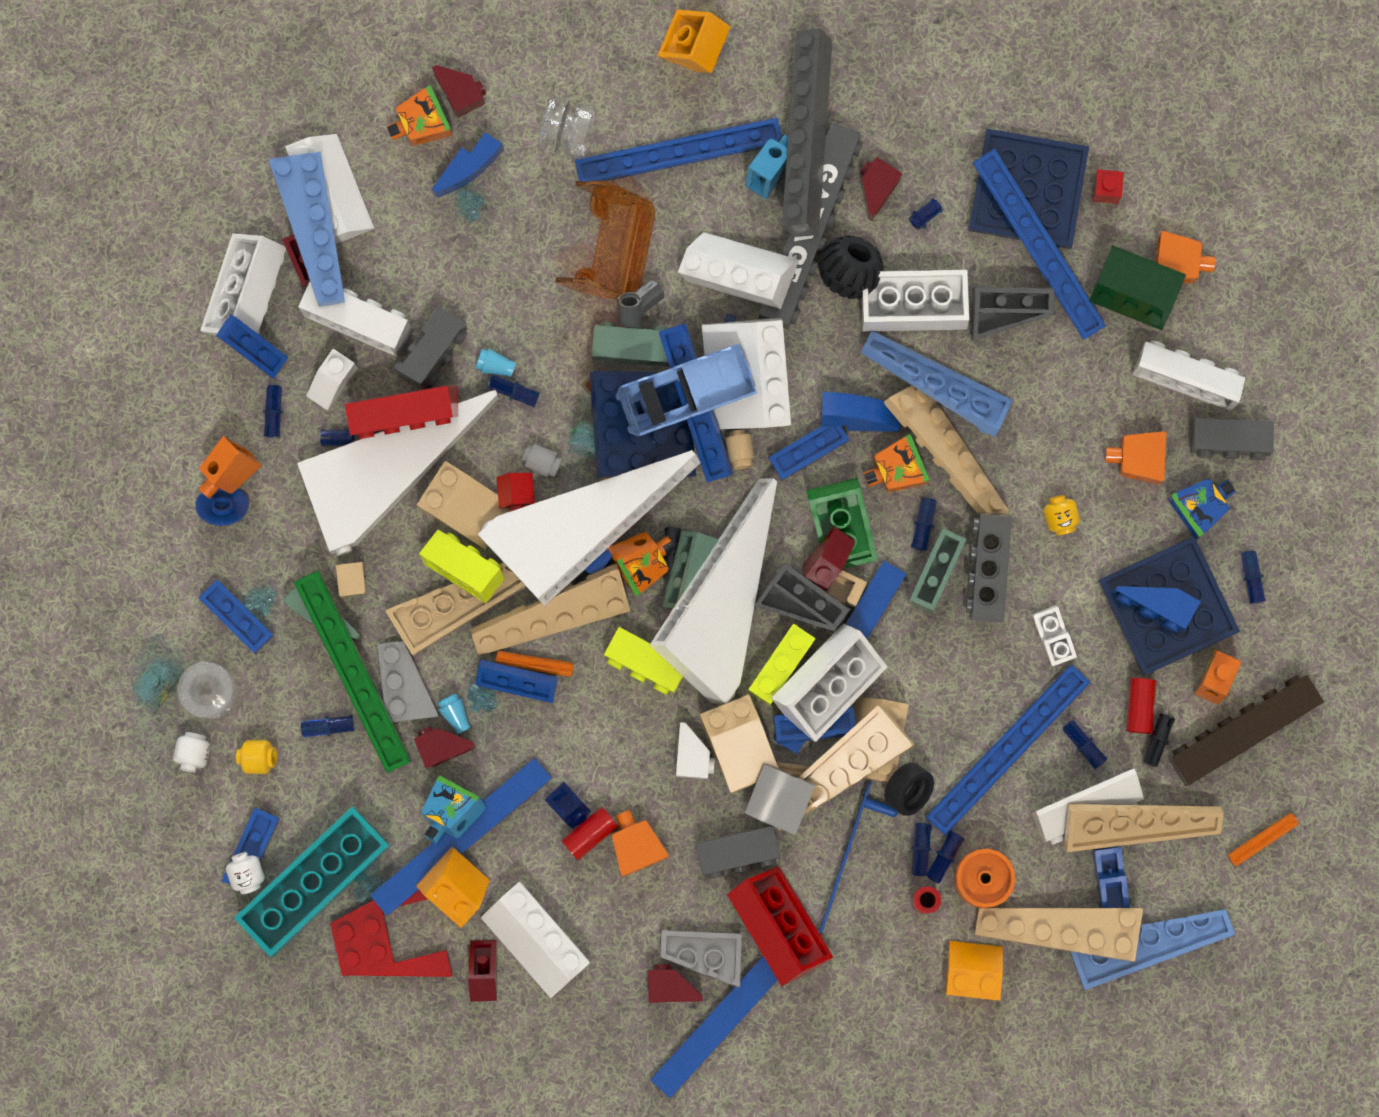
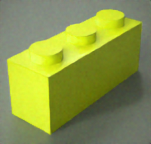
[419,530,505,603]
[748,624,815,706]
[604,627,683,696]

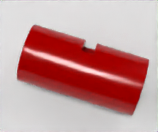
[1126,678,1157,734]
[561,807,619,861]
[911,886,941,914]

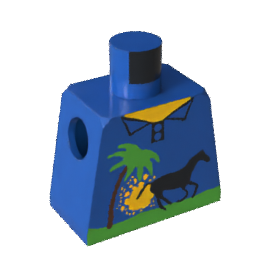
[1168,479,1236,540]

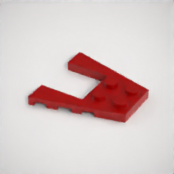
[330,890,453,977]

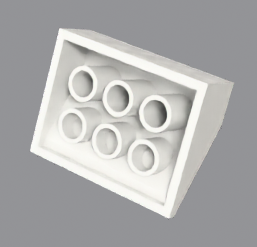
[702,318,791,429]

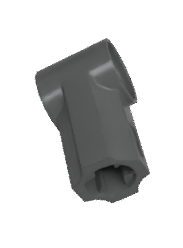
[618,280,664,327]

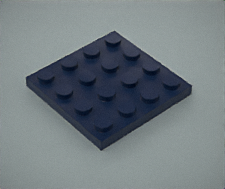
[968,129,1089,249]
[590,371,696,478]
[1098,536,1240,676]

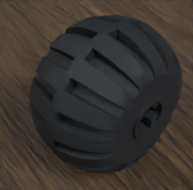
[819,236,884,299]

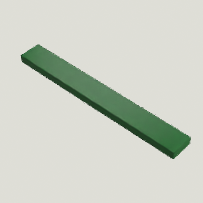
[294,570,412,773]

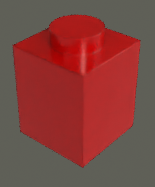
[1092,169,1124,204]
[496,473,535,512]

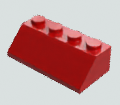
[345,385,459,439]
[727,866,834,986]

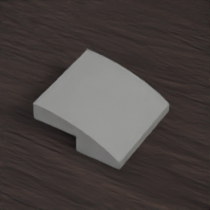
[745,763,815,835]

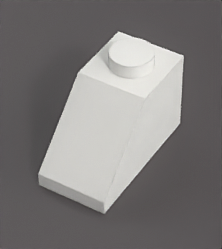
[306,349,358,411]
[676,722,715,779]

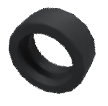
[884,762,934,816]

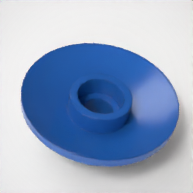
[195,488,249,526]

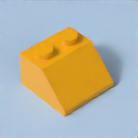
[657,9,731,73]
[416,846,490,928]
[944,941,1003,1001]

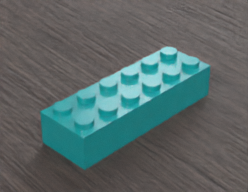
[234,807,392,957]

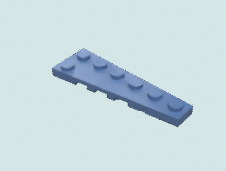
[269,152,345,307]
[861,331,1013,437]
[1069,909,1235,990]

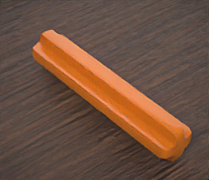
[496,651,574,677]
[1228,813,1299,866]

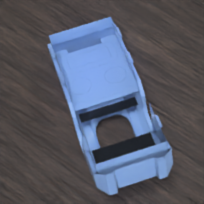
[615,344,757,437]

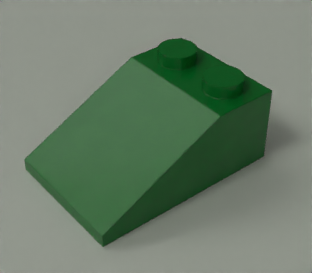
[806,478,878,569]

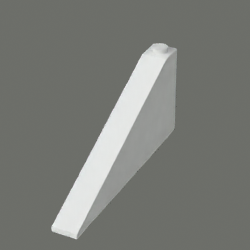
[297,390,499,556]
[478,451,701,606]
[650,478,777,704]

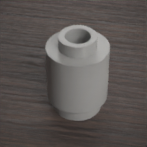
[522,444,563,477]

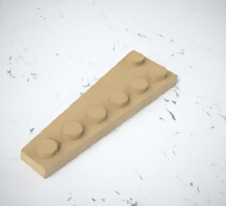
[884,386,1009,514]
[385,562,526,656]
[470,563,630,656]
[776,705,915,831]
[1064,803,1224,852]
[975,908,1143,962]

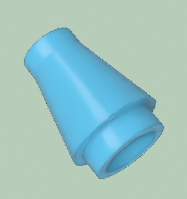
[475,348,516,377]
[437,693,470,734]

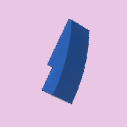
[432,132,504,198]
[821,392,900,432]
[1092,846,1130,908]

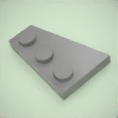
[377,641,439,723]
[661,930,742,988]

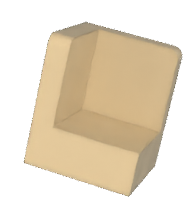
[336,562,366,599]
[828,570,867,608]

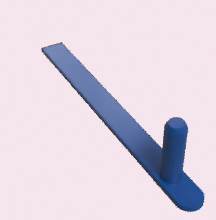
[819,781,898,933]

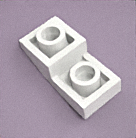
[1031,605,1077,666]

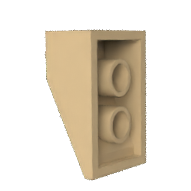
[417,461,510,550]
[700,695,779,794]

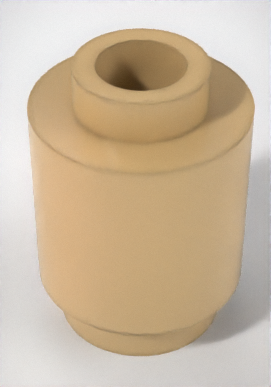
[725,430,755,470]

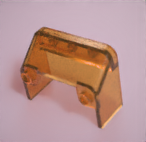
[555,181,655,301]

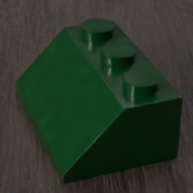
[1089,245,1186,330]

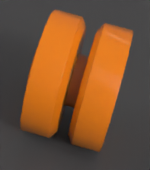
[954,849,1016,908]

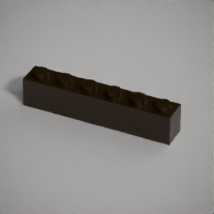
[1169,674,1324,787]

